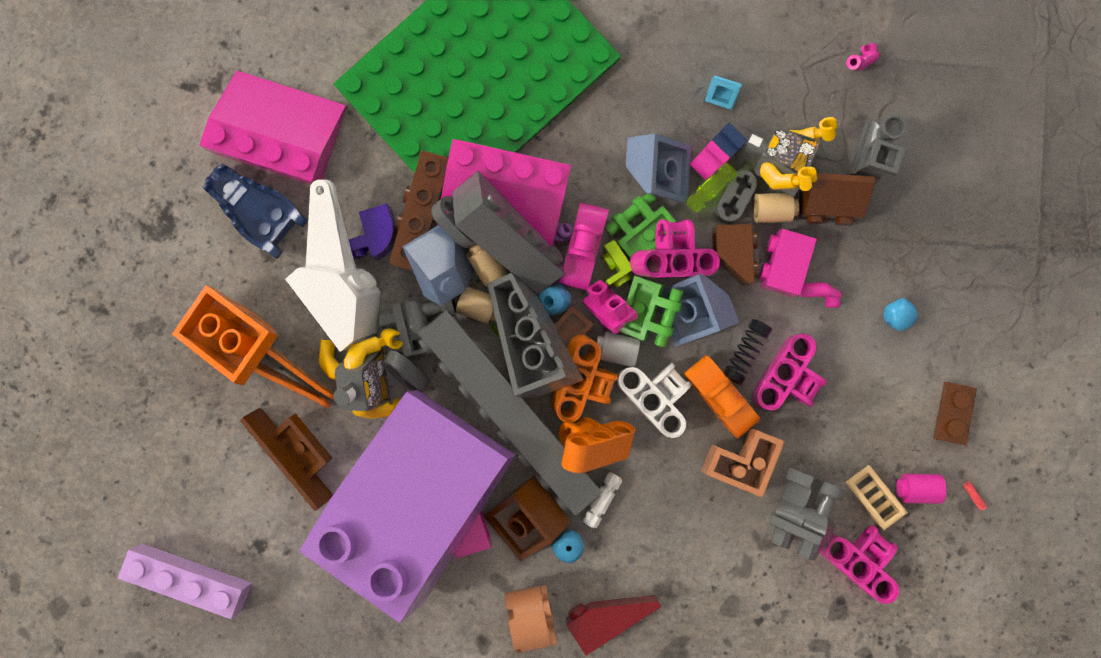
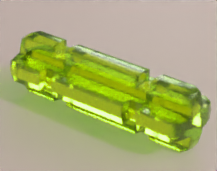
[686,163,737,212]

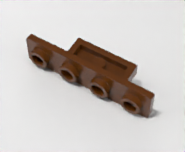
[389,151,448,271]
[240,408,333,511]

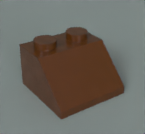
[798,173,875,226]
[484,476,572,561]

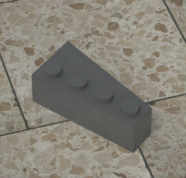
[452,170,565,294]
[487,273,583,399]

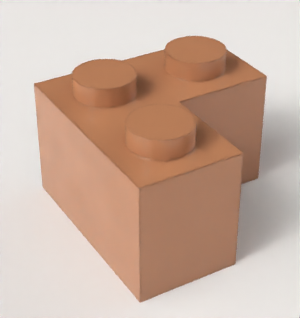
[701,428,785,498]

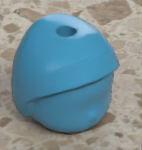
[539,284,571,315]
[883,298,918,331]
[552,530,584,563]

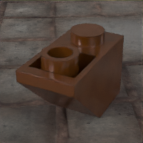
[712,224,759,286]

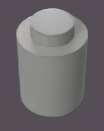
[597,331,640,367]

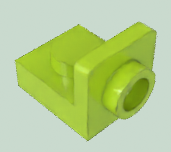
[602,240,632,288]

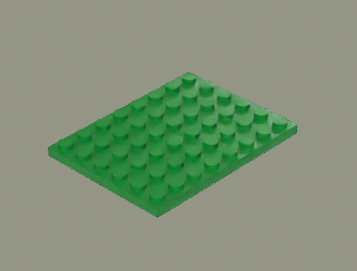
[333,0,621,200]

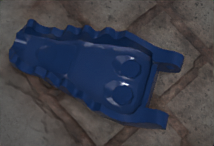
[202,163,308,259]

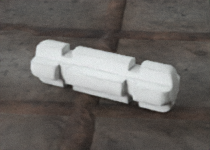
[583,472,622,528]

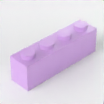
[118,544,252,619]

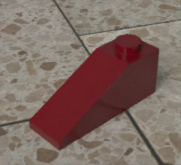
[566,595,662,656]

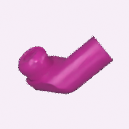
[846,43,880,71]
[801,282,842,308]

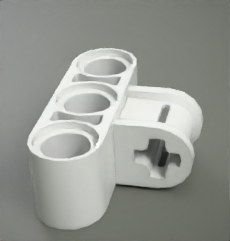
[617,363,692,438]

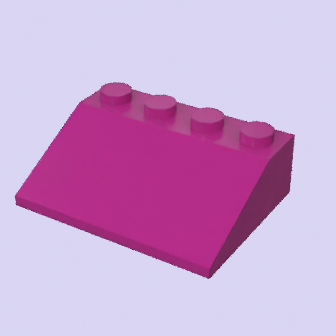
[199,70,347,185]
[436,139,571,247]

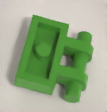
[604,194,676,260]
[619,275,683,347]

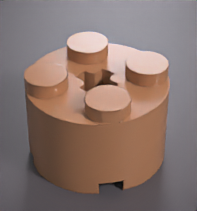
[505,585,557,653]

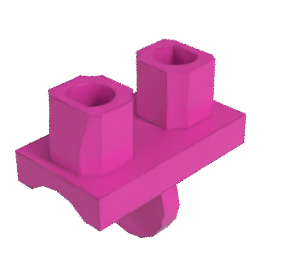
[582,280,638,334]

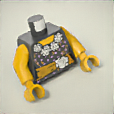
[745,117,837,197]
[333,328,403,419]

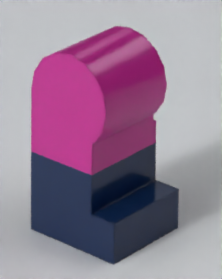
[690,122,748,181]

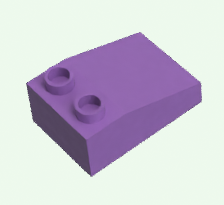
[299,390,516,623]

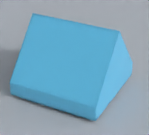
[705,75,742,110]

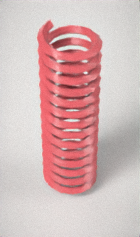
[963,481,987,510]

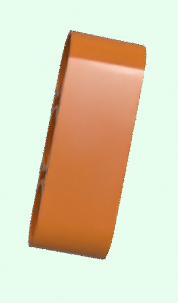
[550,334,619,422]
[683,355,760,439]
[559,417,635,473]

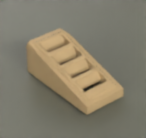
[845,465,908,531]

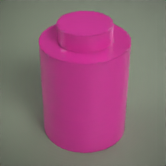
[896,473,946,504]

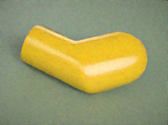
[319,339,339,380]

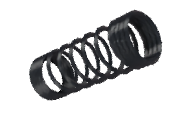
[723,319,772,385]

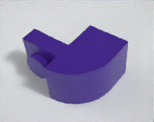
[348,204,397,260]

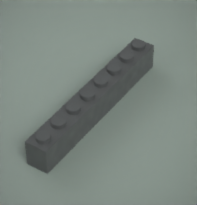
[418,309,603,516]

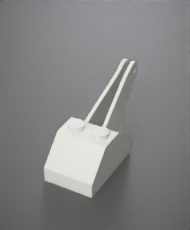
[286,180,381,352]

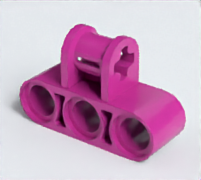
[559,202,609,291]
[630,219,720,278]
[752,334,828,410]
[820,525,899,604]

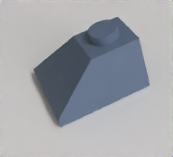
[626,134,691,203]
[402,225,474,306]
[660,273,740,347]

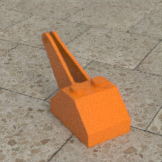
[172,285,334,408]

